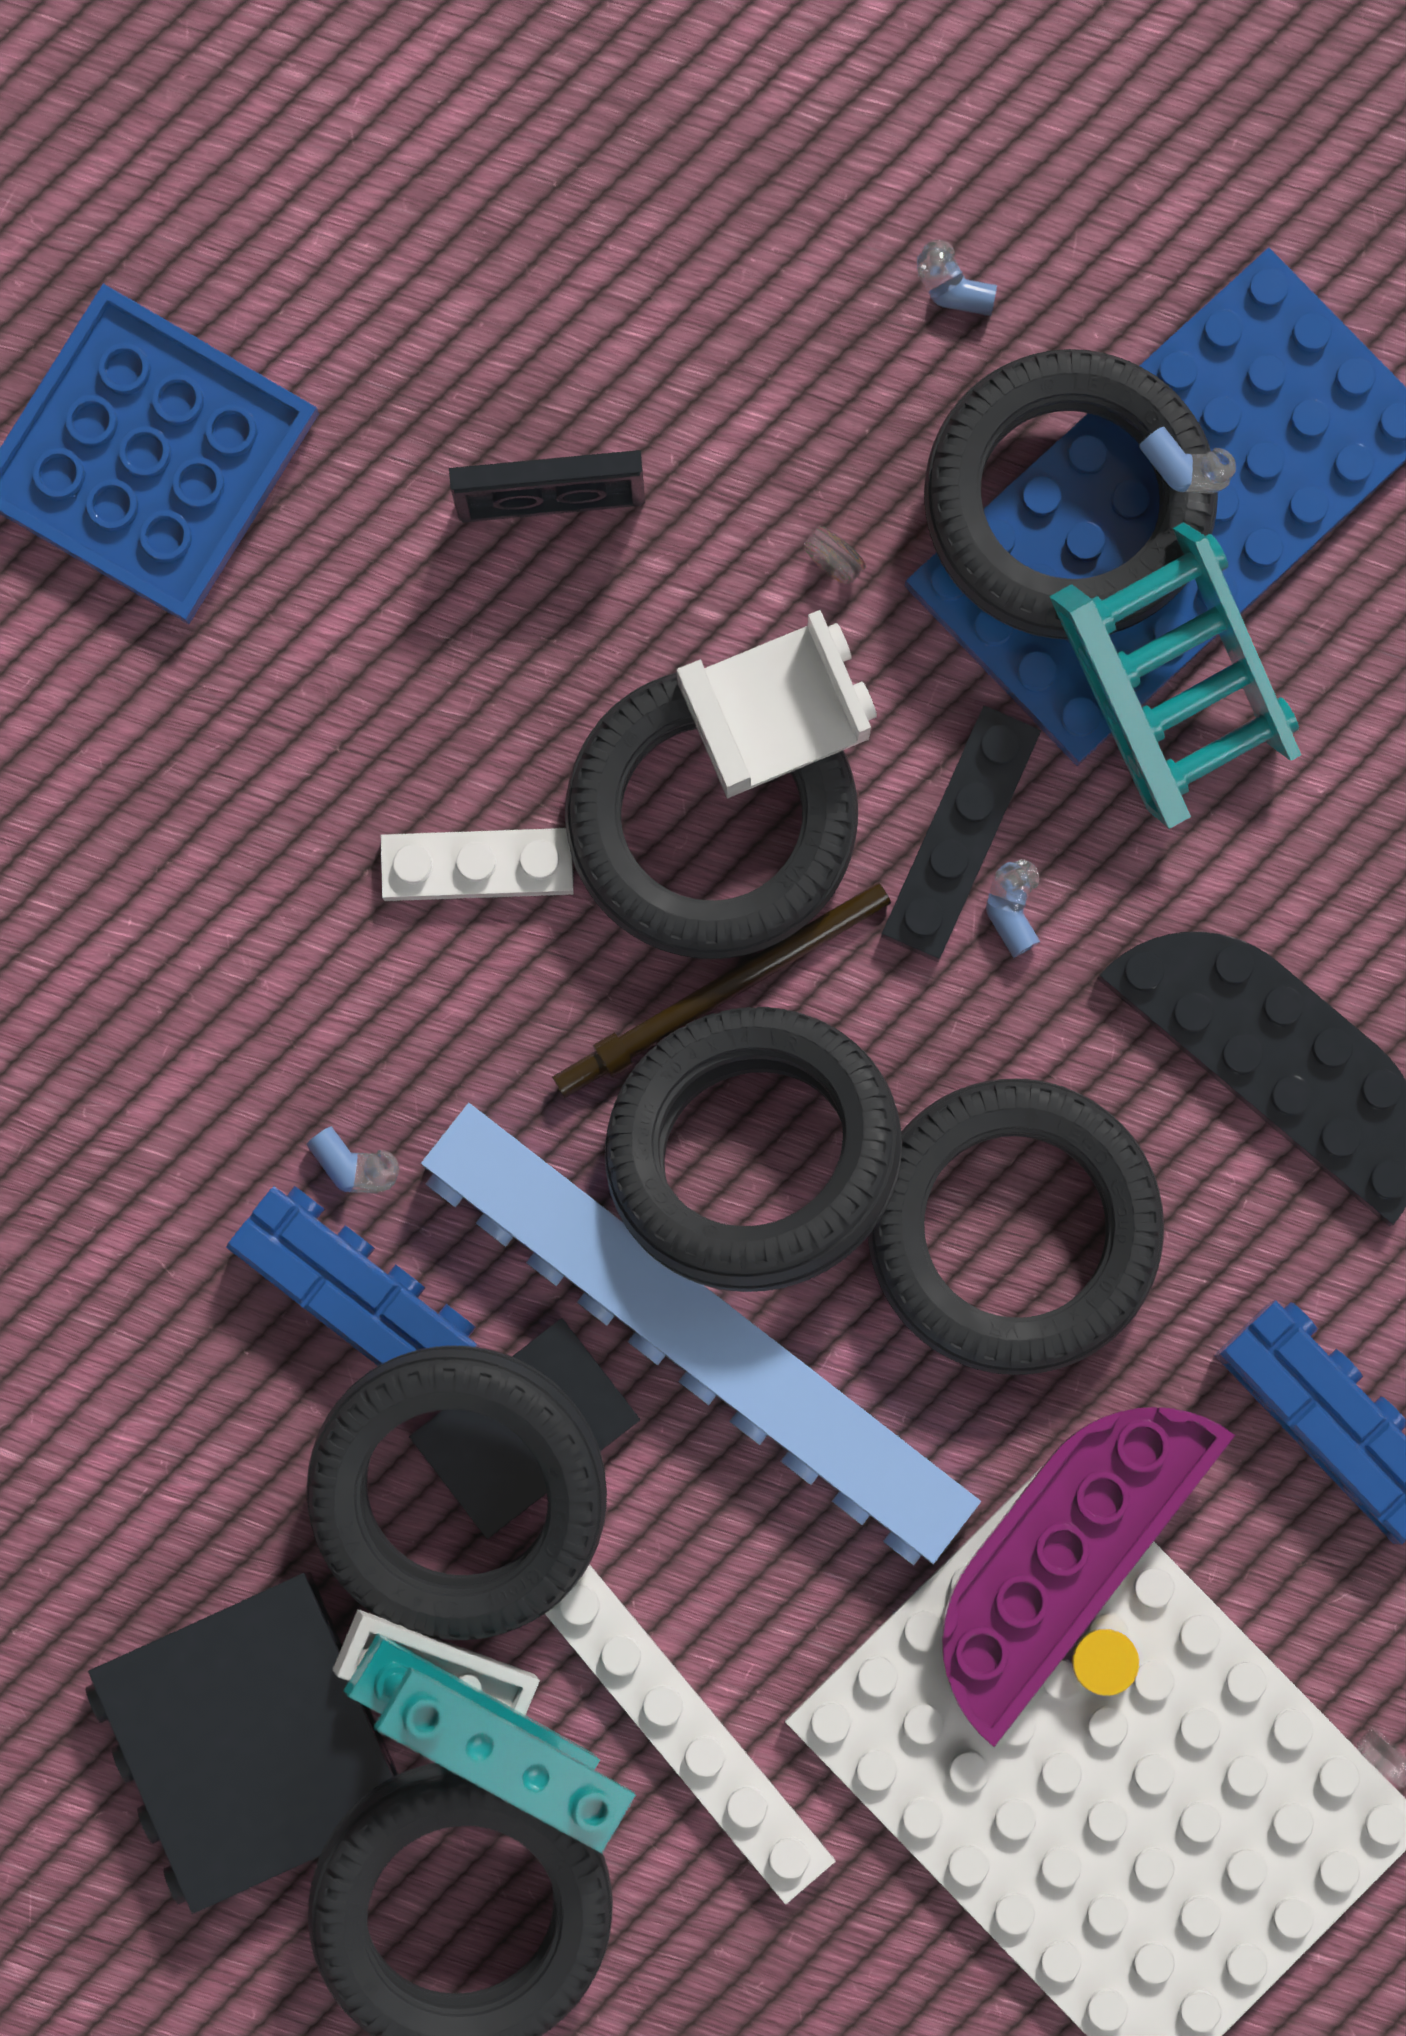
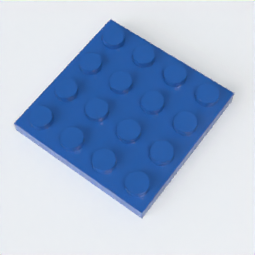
[0,284,319,625]

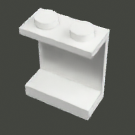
[677,610,877,798]

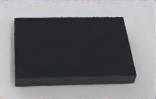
[449,450,645,523]
[409,1318,641,1539]

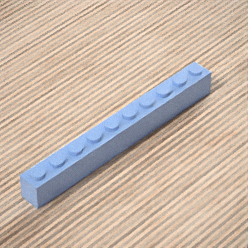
[421,1103,981,1565]

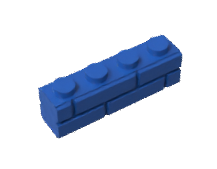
[226,1186,480,1366]
[1214,1300,1406,1545]

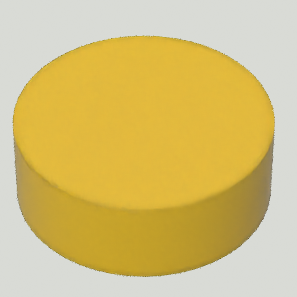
[1072,1629,1139,1696]

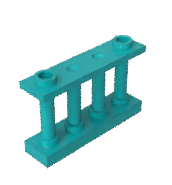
[1049,522,1302,829]
[344,1633,636,1853]

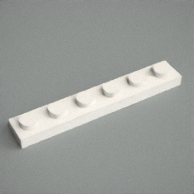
[545,1564,836,1904]

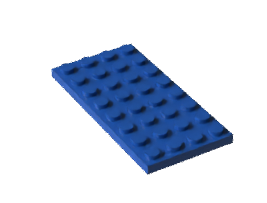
[905,247,1406,766]

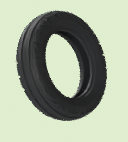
[924,349,1218,640]
[565,673,858,959]
[605,1007,902,1292]
[868,1078,1164,1375]
[307,1345,607,1640]
[308,1763,613,2036]

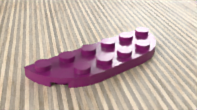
[942,1407,1235,1747]

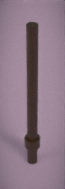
[552,882,891,1098]

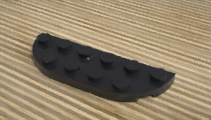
[1097,932,1406,1227]

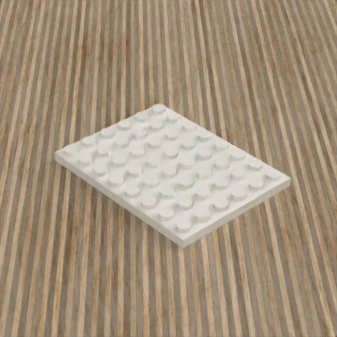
[785,1467,1406,2036]

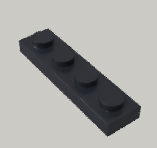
[881,705,1042,963]

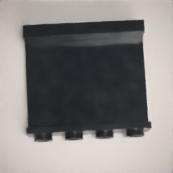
[85,1572,399,1914]

